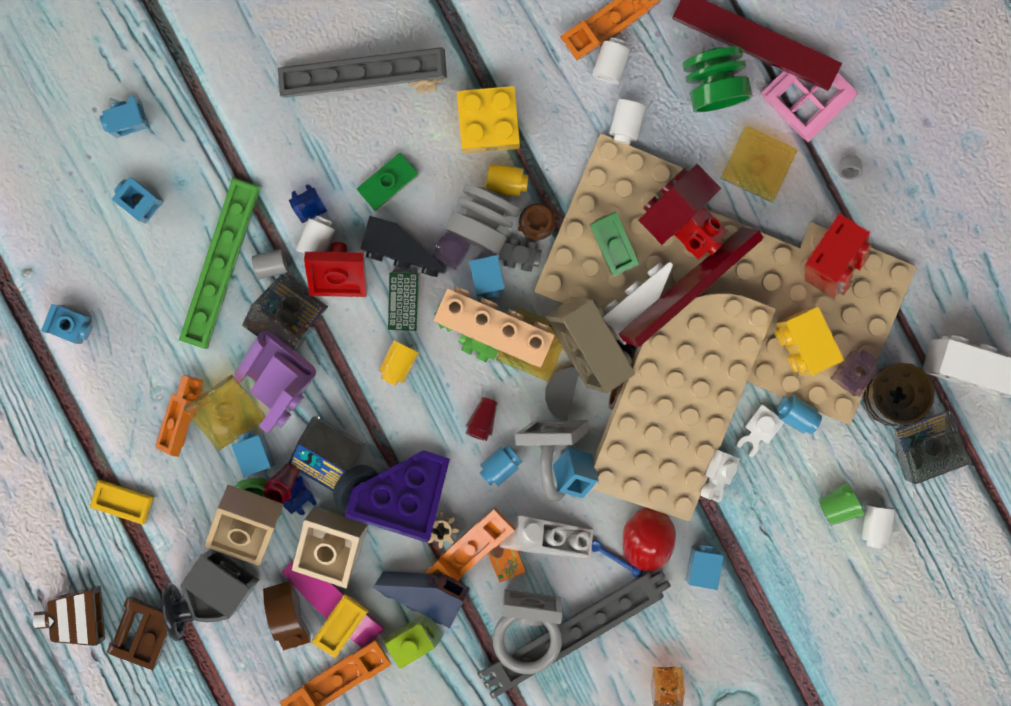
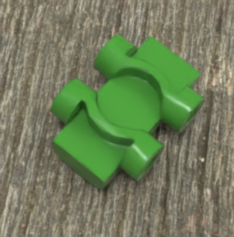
[458,334,499,362]

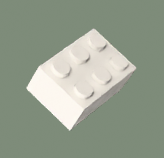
[923,335,1011,398]

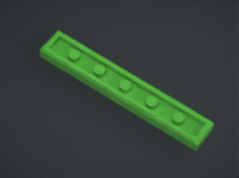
[179,177,261,349]

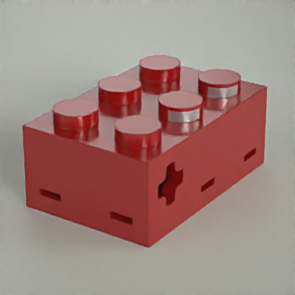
[805,213,872,300]

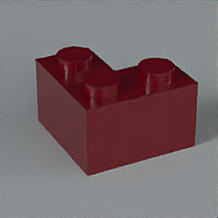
[638,163,722,245]

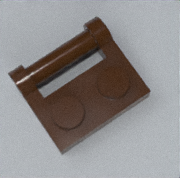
[106,597,168,671]

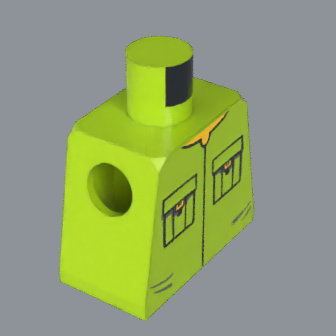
[382,615,443,669]

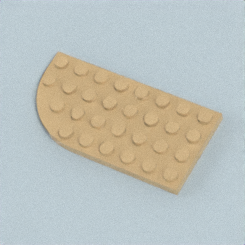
[592,292,776,522]

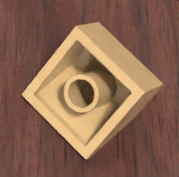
[204,484,283,566]
[292,506,368,588]

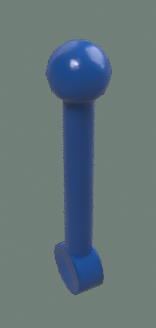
[592,540,643,577]

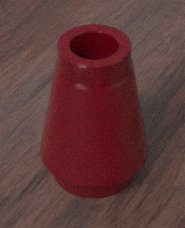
[465,397,498,442]
[264,463,299,504]

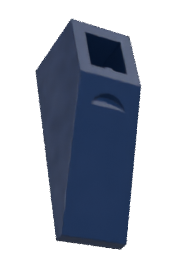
[373,571,470,628]

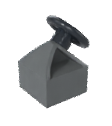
[162,549,259,641]

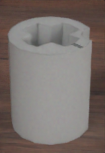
[252,249,288,280]

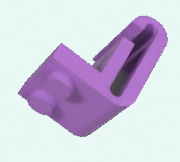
[234,331,316,433]

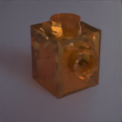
[651,667,685,706]

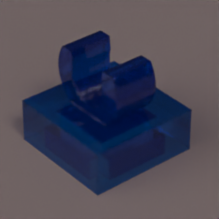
[289,184,327,224]
[283,476,317,515]

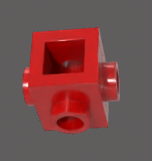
[674,207,728,260]

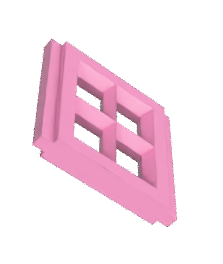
[760,45,858,142]

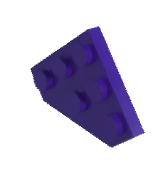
[344,450,450,542]

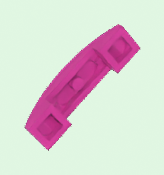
[282,560,385,647]

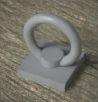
[515,420,589,502]
[493,589,562,674]

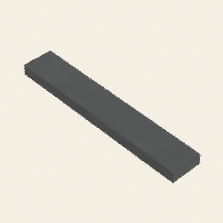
[278,47,447,98]

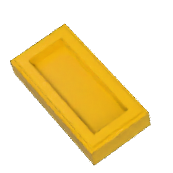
[89,479,155,525]
[311,593,369,658]

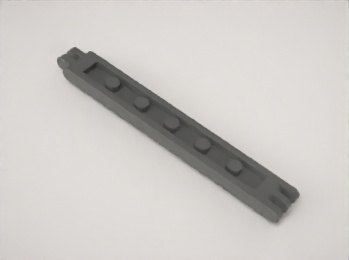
[477,571,671,699]

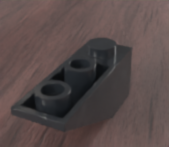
[360,216,446,277]

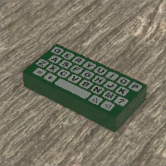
[388,273,419,331]

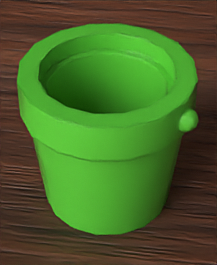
[818,481,865,526]

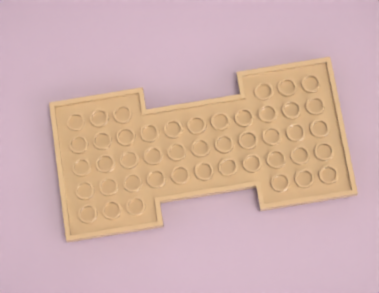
[534,133,917,425]

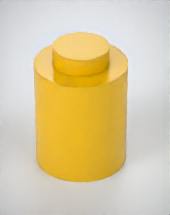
[486,164,528,197]
[378,340,419,386]

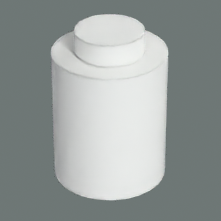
[592,38,630,84]
[609,99,646,145]
[296,216,335,254]
[861,505,895,548]

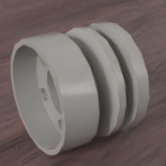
[444,184,520,255]

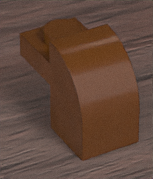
[263,581,311,651]

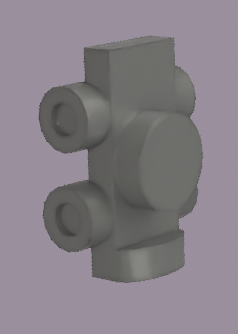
[499,238,542,272]

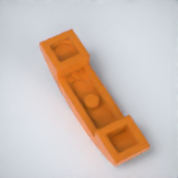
[560,0,662,61]
[424,507,516,581]
[280,640,392,706]

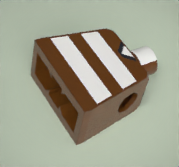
[33,586,105,646]

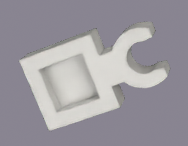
[735,404,784,457]
[701,449,740,503]

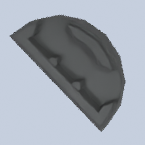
[545,367,579,420]

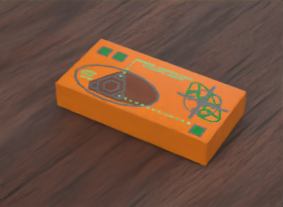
[488,544,526,583]

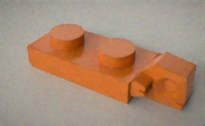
[155,375,203,457]

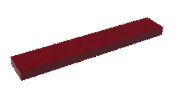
[672,0,842,91]
[619,227,764,347]

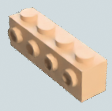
[433,286,555,368]

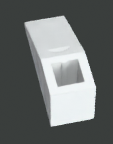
[603,262,673,345]
[500,516,593,559]

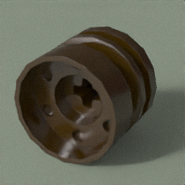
[862,363,935,426]

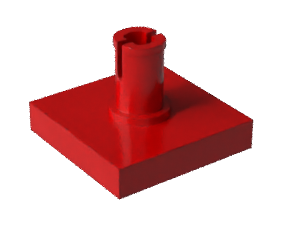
[304,242,368,297]

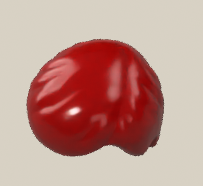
[622,507,676,571]

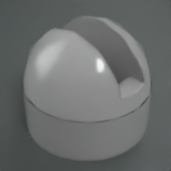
[839,155,863,180]

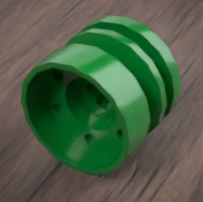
[682,46,753,113]

